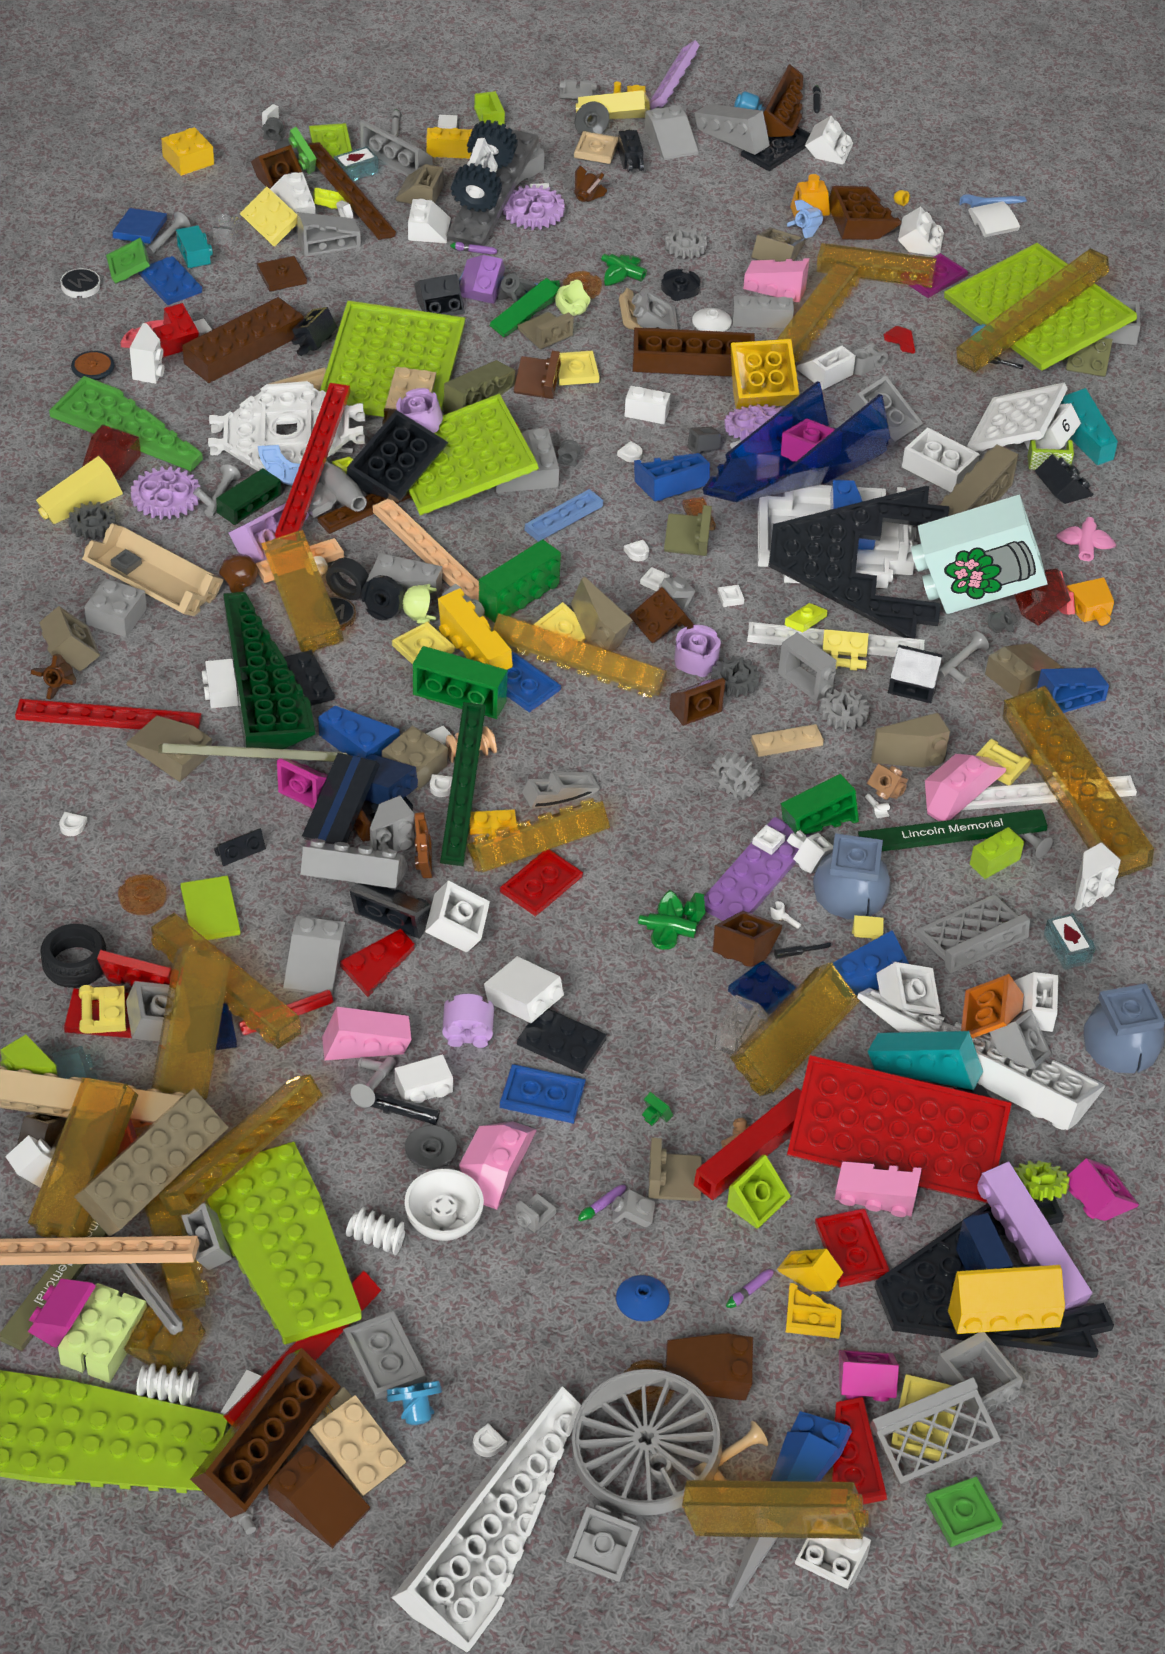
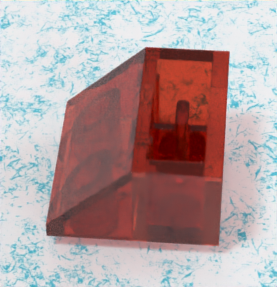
[1014,568,1071,626]

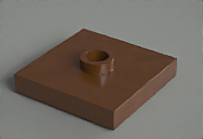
[257,256,307,292]

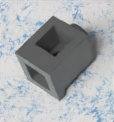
[688,426,722,453]

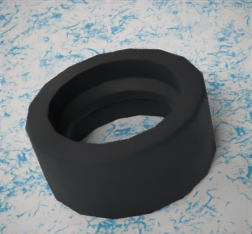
[326,557,369,600]

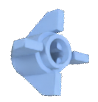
[787,200,823,238]

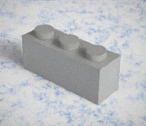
[732,295,794,328]

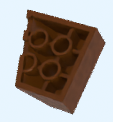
[829,186,901,240]

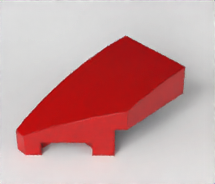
[883,326,915,354]

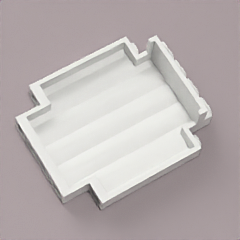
[758,483,917,588]

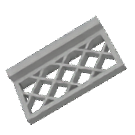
[917,895,1030,973]
[870,1377,1001,1485]

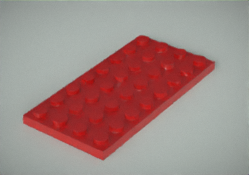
[787,1055,1012,1204]

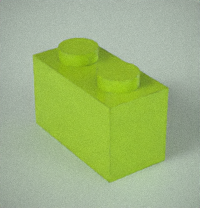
[970,827,1024,879]

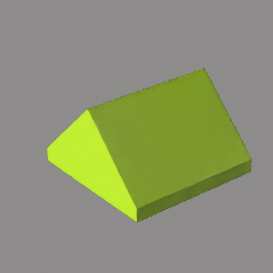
[727,1155,791,1229]

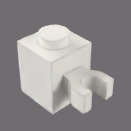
[787,830,833,874]

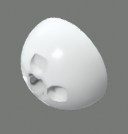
[405,1169,484,1241]

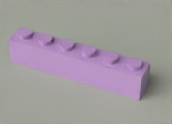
[977,1162,1092,1311]

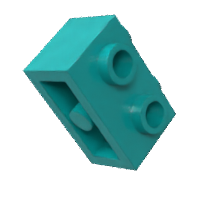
[176,225,213,268]

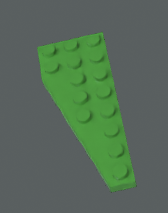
[49,376,203,472]

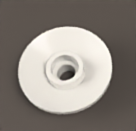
[692,308,732,332]

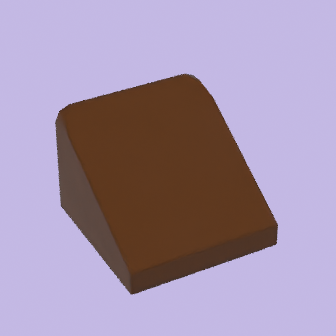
[353,809,371,842]

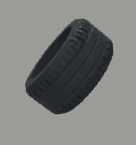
[40,923,107,988]

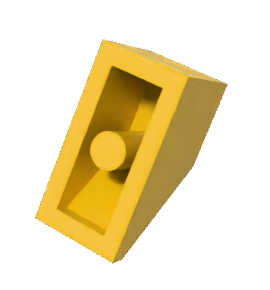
[777,1249,844,1292]

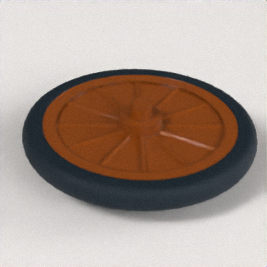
[71,351,115,380]

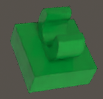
[642,1092,674,1126]

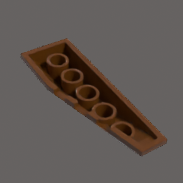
[760,64,803,137]

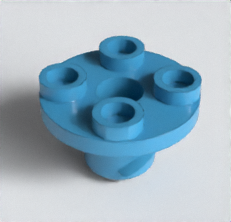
[387,1381,442,1425]

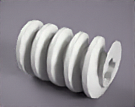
[346,1207,405,1255]
[136,1363,199,1406]

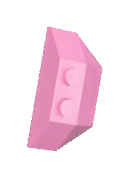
[925,754,1006,821]
[459,1121,536,1210]

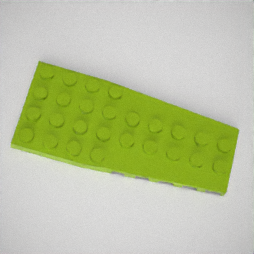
[195,1142,362,1345]
[0,1370,229,1495]

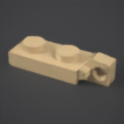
[619,288,643,330]

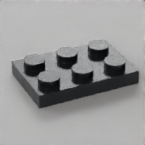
[284,650,335,706]
[517,1009,607,1074]

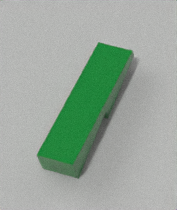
[489,278,559,338]

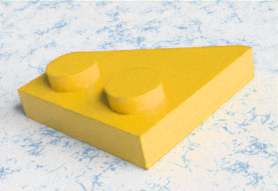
[785,1283,842,1339]

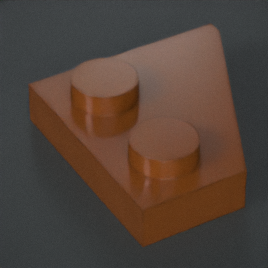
[414,812,432,878]

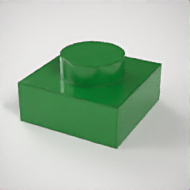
[684,892,705,925]

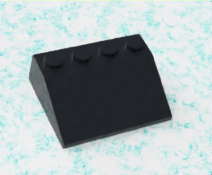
[347,410,448,502]

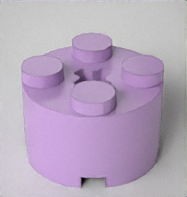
[396,388,443,433]
[674,625,721,677]
[442,994,494,1048]

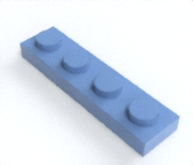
[525,489,603,542]

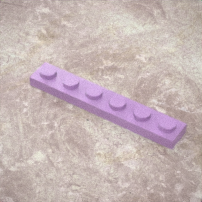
[650,40,700,110]

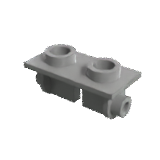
[559,80,597,99]

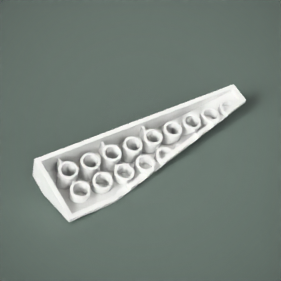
[857,988,1105,1130]
[391,1386,581,1652]

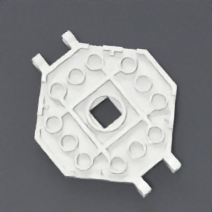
[208,381,365,471]

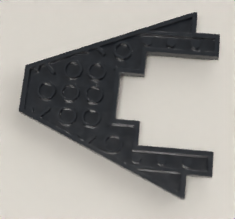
[768,486,949,639]
[874,1196,1114,1358]

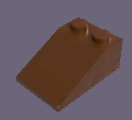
[665,1333,753,1401]
[268,1444,370,1549]

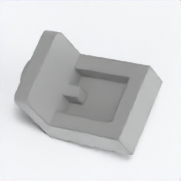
[661,577,695,608]
[612,1189,655,1227]
[515,1193,556,1233]

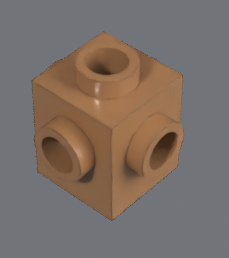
[867,764,908,800]

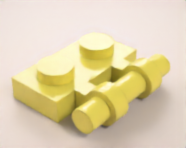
[822,629,869,671]

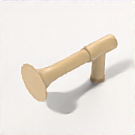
[693,1421,768,1491]

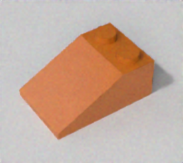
[961,974,1024,1038]

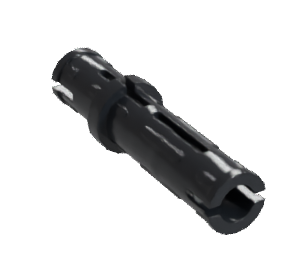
[370,1092,440,1125]

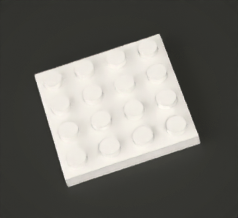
[967,382,1067,451]

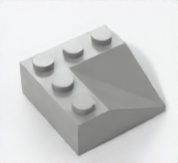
[495,428,559,493]

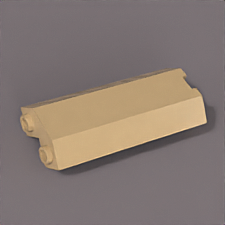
[82,523,224,616]

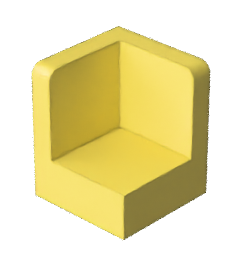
[852,915,883,941]

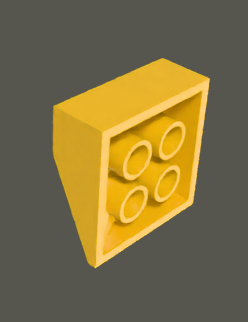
[731,339,799,409]

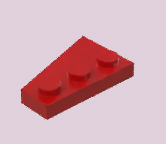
[340,929,415,997]

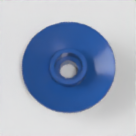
[616,1275,670,1322]

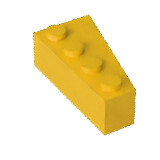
[438,588,513,670]

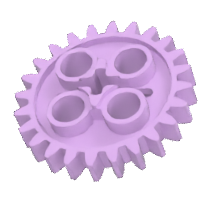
[503,184,565,230]
[725,404,792,442]
[131,466,200,520]

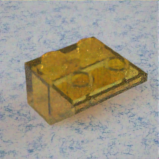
[124,1305,206,1375]

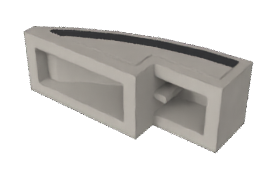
[522,772,600,808]

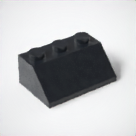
[349,883,431,939]

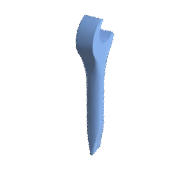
[959,194,1027,208]

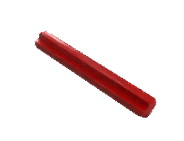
[239,990,333,1035]

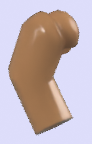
[721,1118,749,1147]

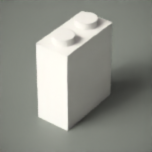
[484,956,564,1023]

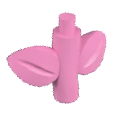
[1056,517,1116,561]

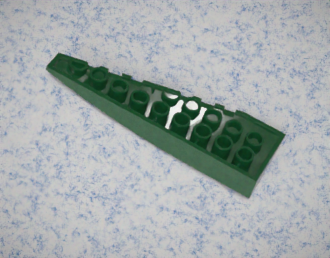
[223,592,315,749]

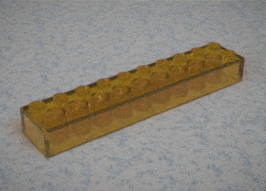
[1003,686,1154,879]

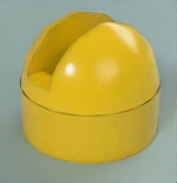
[893,190,910,206]

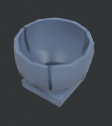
[813,833,890,919]
[1083,983,1165,1073]

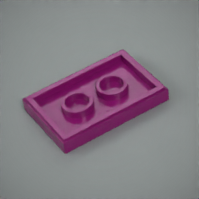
[900,253,968,298]

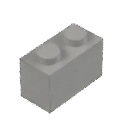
[181,1203,233,1270]

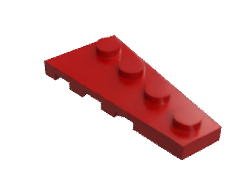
[831,1397,887,1510]

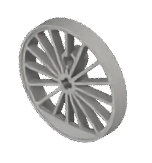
[572,1369,723,1515]

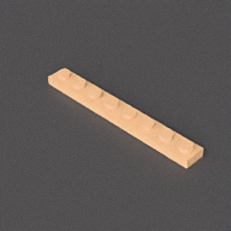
[373,499,479,601]
[0,1236,200,1265]

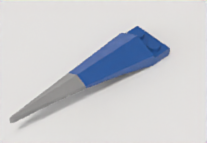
[727,1411,852,1608]

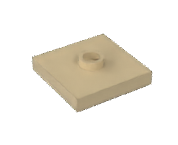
[574,131,618,164]

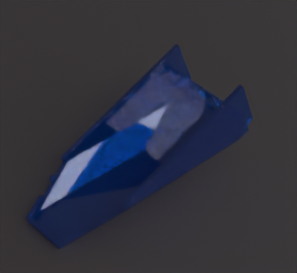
[702,381,891,503]

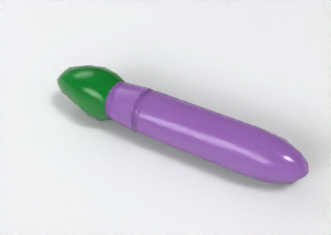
[578,1184,627,1222]

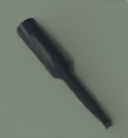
[975,351,1023,369]
[774,942,831,959]

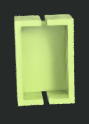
[58,1283,148,1383]

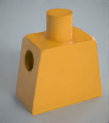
[790,174,830,218]
[1067,577,1114,626]

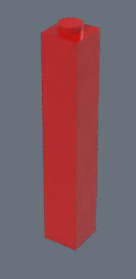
[693,1088,801,1201]

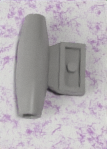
[308,460,367,517]

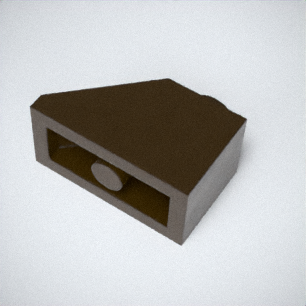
[17,1113,67,1148]

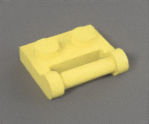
[975,739,1031,785]
[79,985,126,1034]

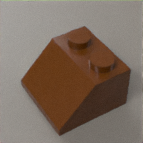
[251,145,302,189]
[669,678,725,726]
[713,911,782,967]

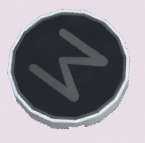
[60,268,101,298]

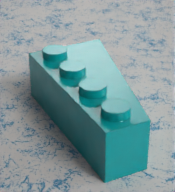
[1060,388,1118,466]
[867,1031,983,1090]

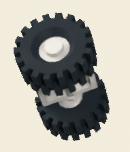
[451,120,518,212]

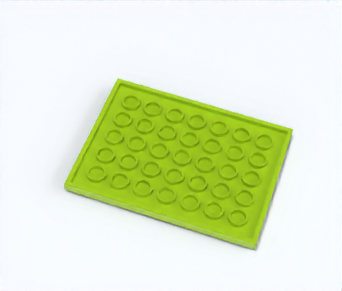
[944,243,1137,371]
[320,301,465,417]

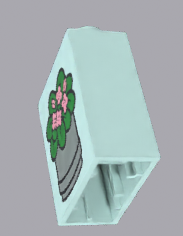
[911,494,1048,614]

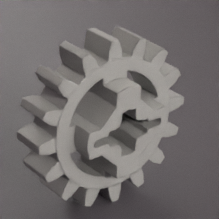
[665,227,707,259]
[819,689,869,731]
[711,752,760,799]

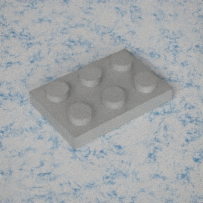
[343,1311,426,1400]

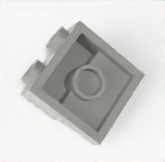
[632,288,678,329]
[566,1505,642,1583]

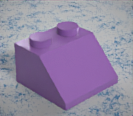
[459,255,505,304]

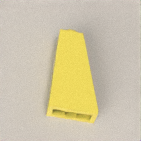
[576,90,650,120]
[36,456,123,524]

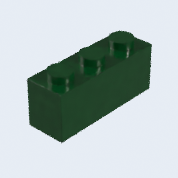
[216,468,281,525]

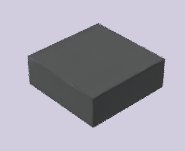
[110,549,142,575]

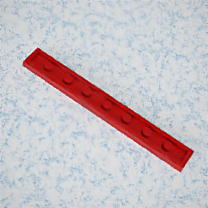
[15,699,202,730]
[223,1271,382,1426]

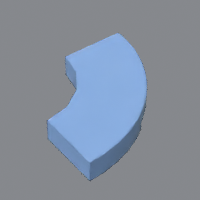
[258,445,300,486]

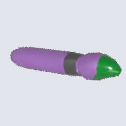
[450,242,498,254]
[726,1269,774,1308]

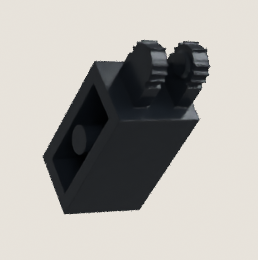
[291,307,338,356]

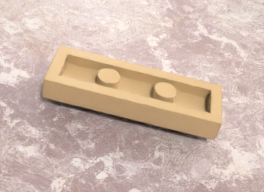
[751,724,824,757]

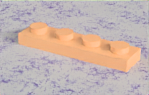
[256,538,344,583]

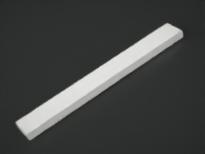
[747,622,925,657]
[963,775,1137,810]

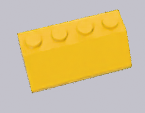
[426,127,472,159]
[948,1265,1065,1334]

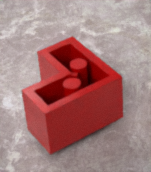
[153,303,199,357]

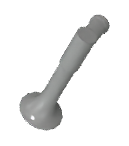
[144,212,190,254]
[193,464,241,517]
[939,631,989,686]
[995,806,1053,858]
[350,1057,396,1107]

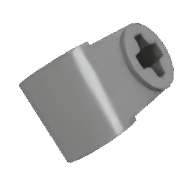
[853,342,888,375]

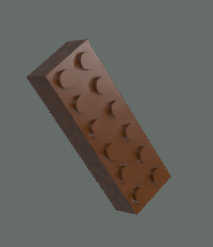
[182,297,304,383]
[632,327,755,377]
[190,1348,341,1518]

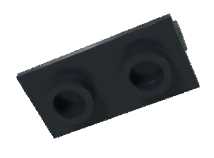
[214,828,266,866]

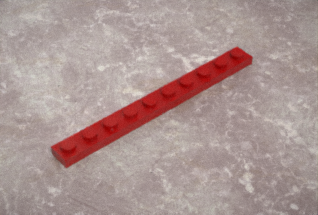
[275,383,351,542]

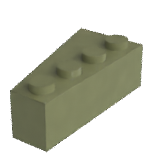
[444,360,515,415]

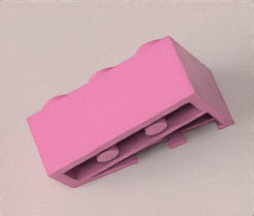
[743,258,810,302]
[322,1007,412,1061]
[835,1162,922,1217]

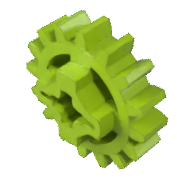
[1014,1160,1069,1201]

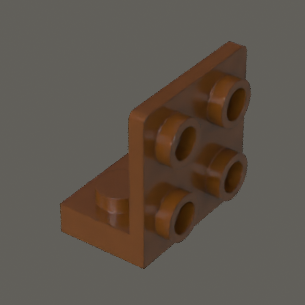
[514,350,561,399]
[629,587,694,643]

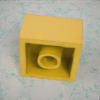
[161,127,214,176]

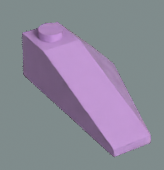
[229,503,309,563]

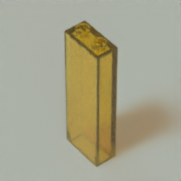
[261,530,344,652]
[151,944,231,1100]
[730,962,859,1096]
[28,1078,138,1239]
[682,1480,869,1539]

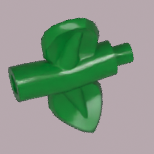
[601,253,647,286]
[638,890,697,950]

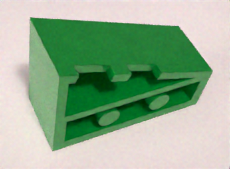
[780,774,859,834]

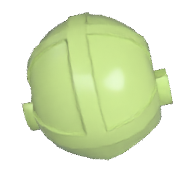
[555,279,590,316]
[403,584,437,624]

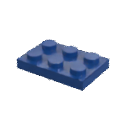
[138,256,202,305]

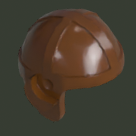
[219,554,258,593]

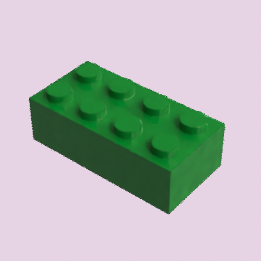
[479,539,561,624]
[413,646,508,719]

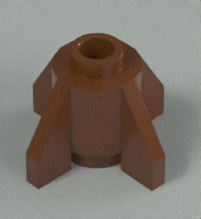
[574,165,607,202]
[30,654,77,700]

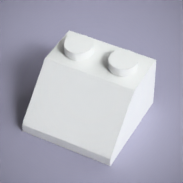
[408,199,451,243]
[130,323,165,384]
[876,962,941,1015]

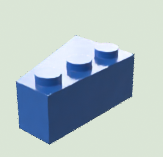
[634,453,710,501]
[830,480,876,550]
[1034,668,1109,718]
[318,705,400,758]
[830,930,909,999]

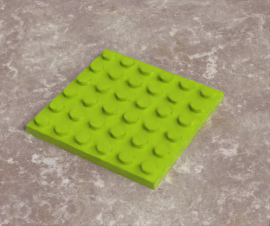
[408,394,539,515]

